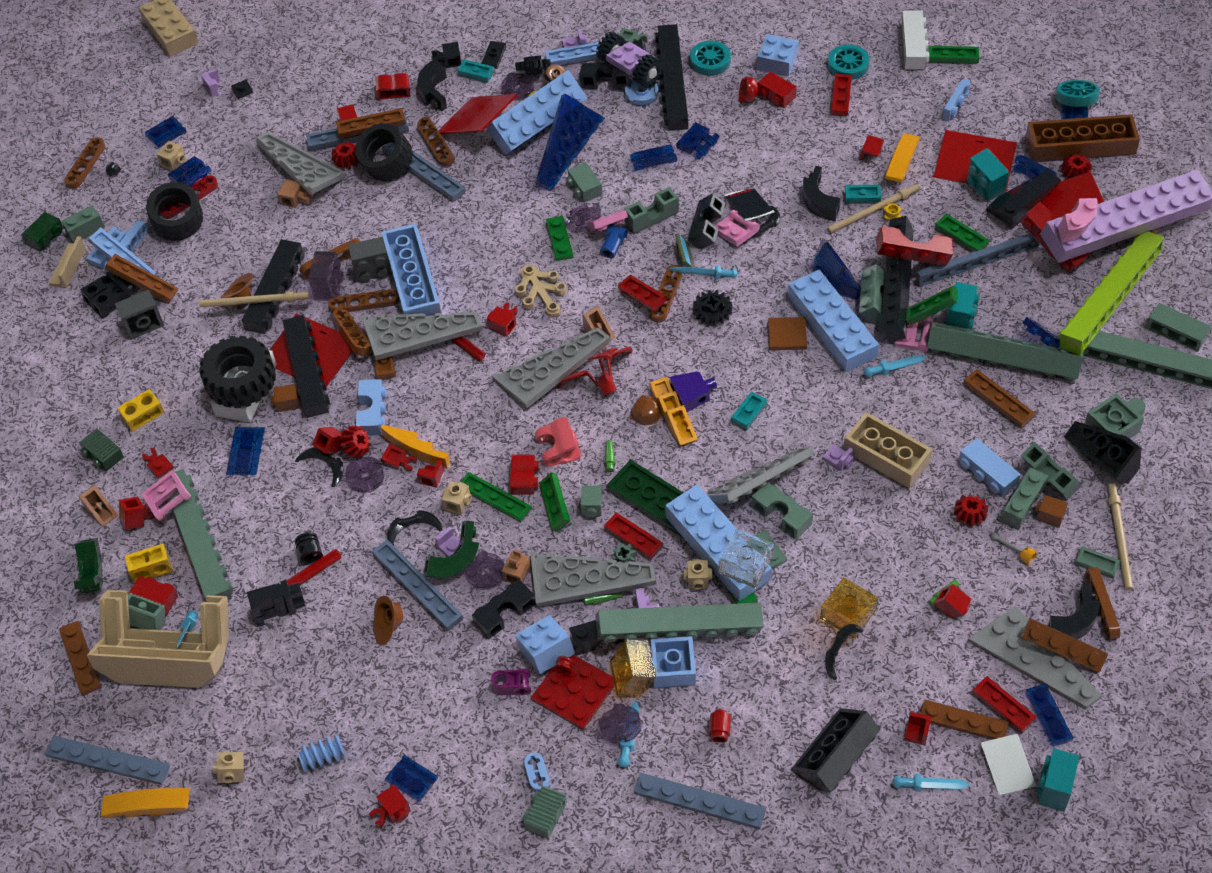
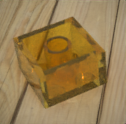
[820,577,879,639]
[610,639,657,698]

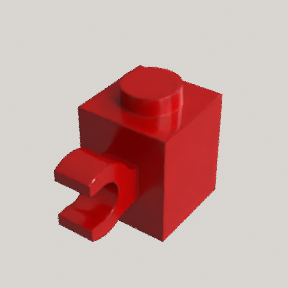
[487,302,518,337]
[119,496,155,530]
[369,785,411,828]

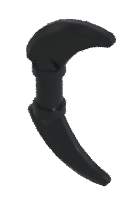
[745,206,780,237]
[295,447,344,487]
[387,510,443,545]
[825,624,863,680]

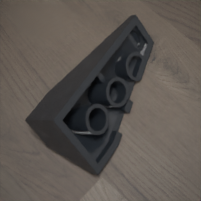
[986,170,1061,229]
[1064,421,1142,484]

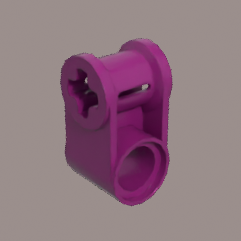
[491,669,531,696]

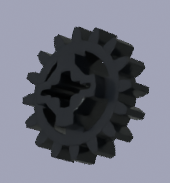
[515,55,551,75]
[693,290,732,326]

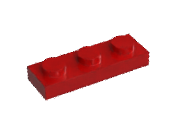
[831,74,852,116]
[617,274,667,312]
[604,512,663,560]
[972,676,1037,734]

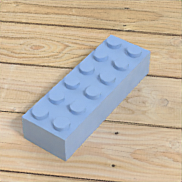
[486,70,587,155]
[382,224,441,316]
[787,269,879,372]
[665,485,772,602]

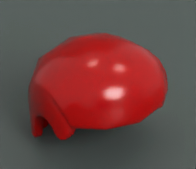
[739,76,759,102]

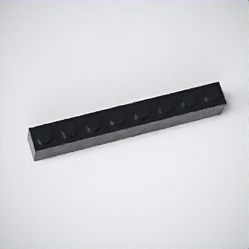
[655,24,688,131]
[881,216,914,342]

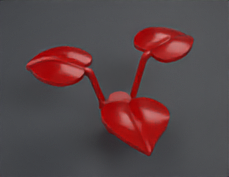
[557,346,632,395]

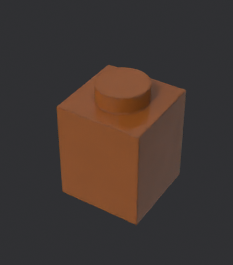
[271,384,300,412]
[1035,495,1068,528]

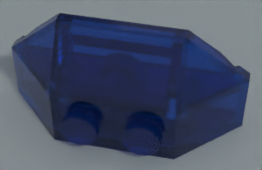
[813,239,861,300]

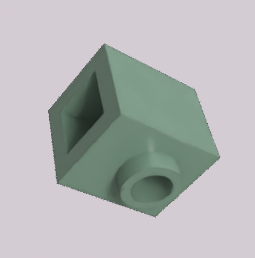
[581,486,602,517]

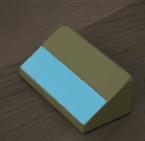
[676,234,695,268]

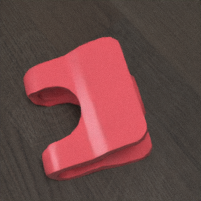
[535,417,581,467]

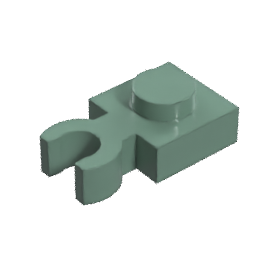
[619,28,648,45]

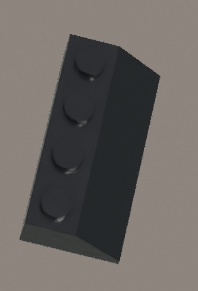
[790,708,880,792]

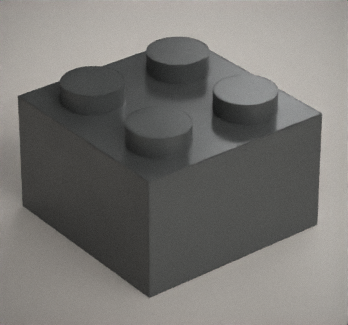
[348,236,392,282]
[115,290,164,340]

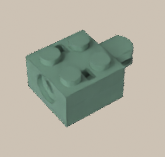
[1085,393,1146,438]

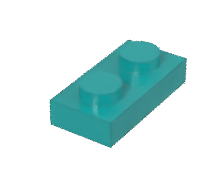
[457,59,495,83]
[845,184,882,203]
[731,391,767,430]

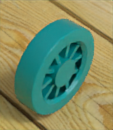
[690,41,731,76]
[828,44,870,80]
[1056,80,1100,107]

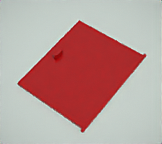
[435,94,518,134]
[932,130,1017,191]
[1041,170,1105,221]
[270,313,353,391]

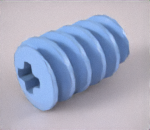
[298,734,346,772]

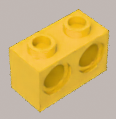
[117,389,165,432]
[125,544,173,583]

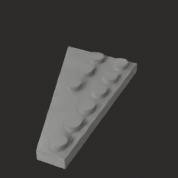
[256,132,345,195]
[361,312,482,360]
[491,328,611,408]
[706,447,815,505]
[530,552,657,607]
[968,606,1102,710]

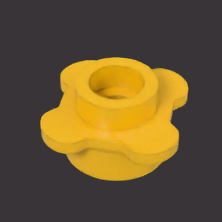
[884,204,901,220]

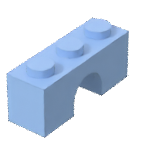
[356,379,387,436]

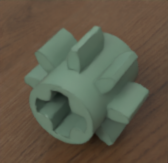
[612,543,637,563]

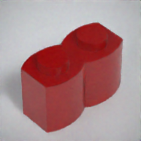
[375,73,411,100]
[510,455,539,495]

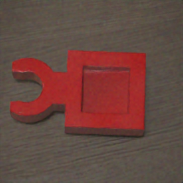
[381,443,417,472]
[142,448,174,479]

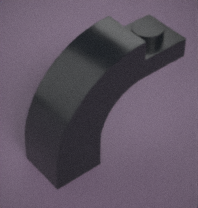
[417,59,447,111]
[802,166,841,221]
[1048,582,1100,639]

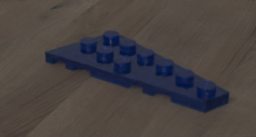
[535,94,605,190]

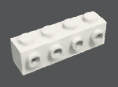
[901,10,929,69]

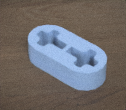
[524,753,549,792]

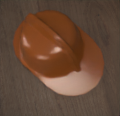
[221,273,253,309]
[629,395,662,425]
[373,596,403,645]

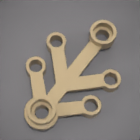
[515,265,567,317]

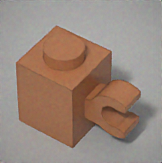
[277,179,313,208]
[501,549,531,583]

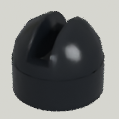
[106,161,121,176]

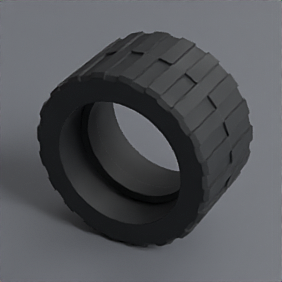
[355,123,413,181]
[146,182,203,241]

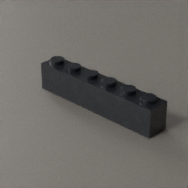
[242,239,305,334]
[282,315,331,418]

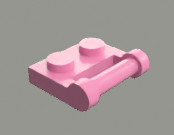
[587,210,628,232]
[715,210,760,247]
[895,317,934,352]
[141,470,191,521]

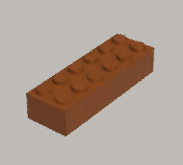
[1025,114,1140,162]

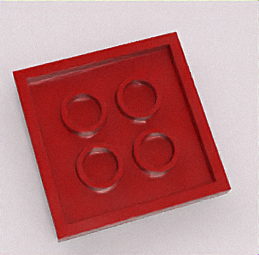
[531,655,618,730]

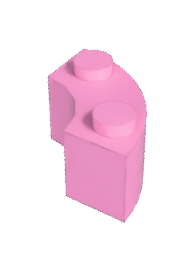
[1058,198,1098,242]

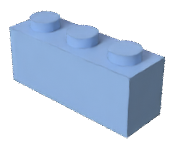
[959,438,1021,497]

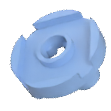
[625,79,659,105]

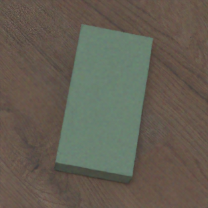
[1074,546,1121,579]

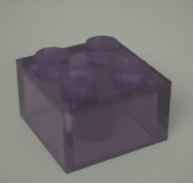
[308,251,344,301]

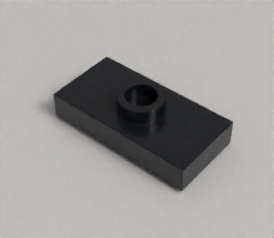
[481,41,506,69]

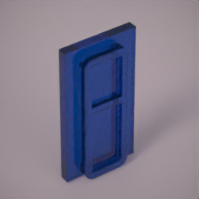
[226,427,265,476]

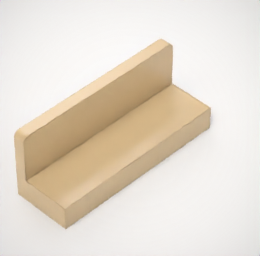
[49,236,86,289]

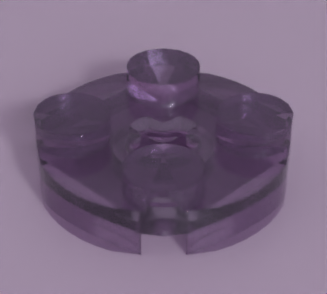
[501,72,534,101]
[566,203,602,226]
[345,456,385,493]
[465,551,505,590]
[598,703,642,744]

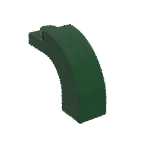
[423,521,479,578]
[74,537,103,594]

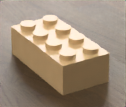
[138,0,199,56]
[844,412,932,489]

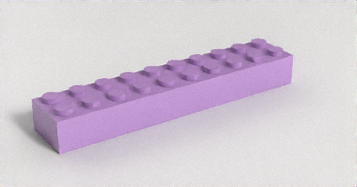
[1040,169,1212,263]

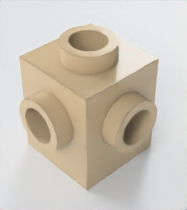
[156,141,186,171]
[442,481,472,515]
[684,559,712,590]
[213,752,244,783]

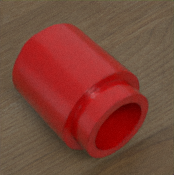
[709,709,731,743]

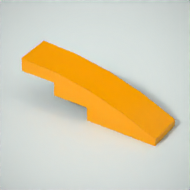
[885,133,920,183]
[649,377,698,446]
[380,425,450,469]
[101,788,190,818]

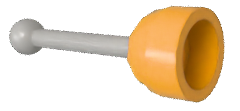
[991,533,1037,565]

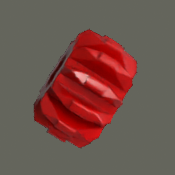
[331,141,358,170]
[1061,153,1092,179]
[338,425,371,458]
[954,493,988,527]

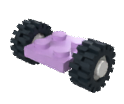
[596,32,663,88]

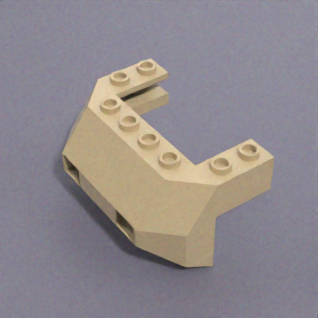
[87,590,229,688]

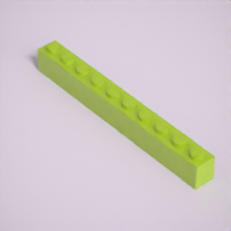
[1058,231,1164,355]

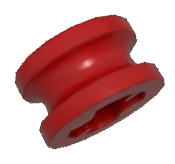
[554,656,575,675]

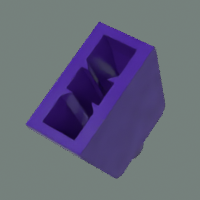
[669,371,717,412]

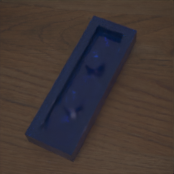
[1025,683,1074,747]

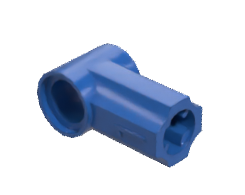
[600,224,628,258]

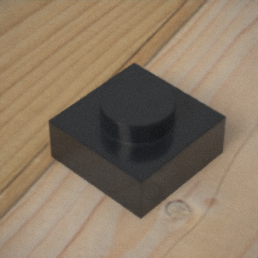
[231,79,253,99]

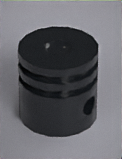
[294,532,323,565]

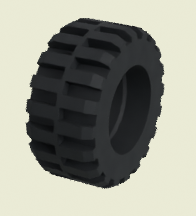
[199,335,276,408]

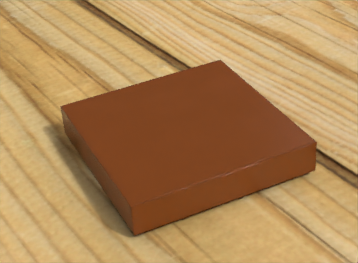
[768,317,807,350]

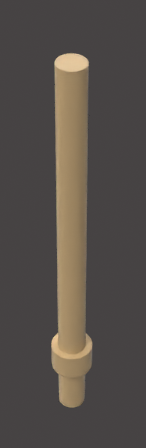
[827,184,920,233]
[199,291,309,307]
[1108,483,1133,590]

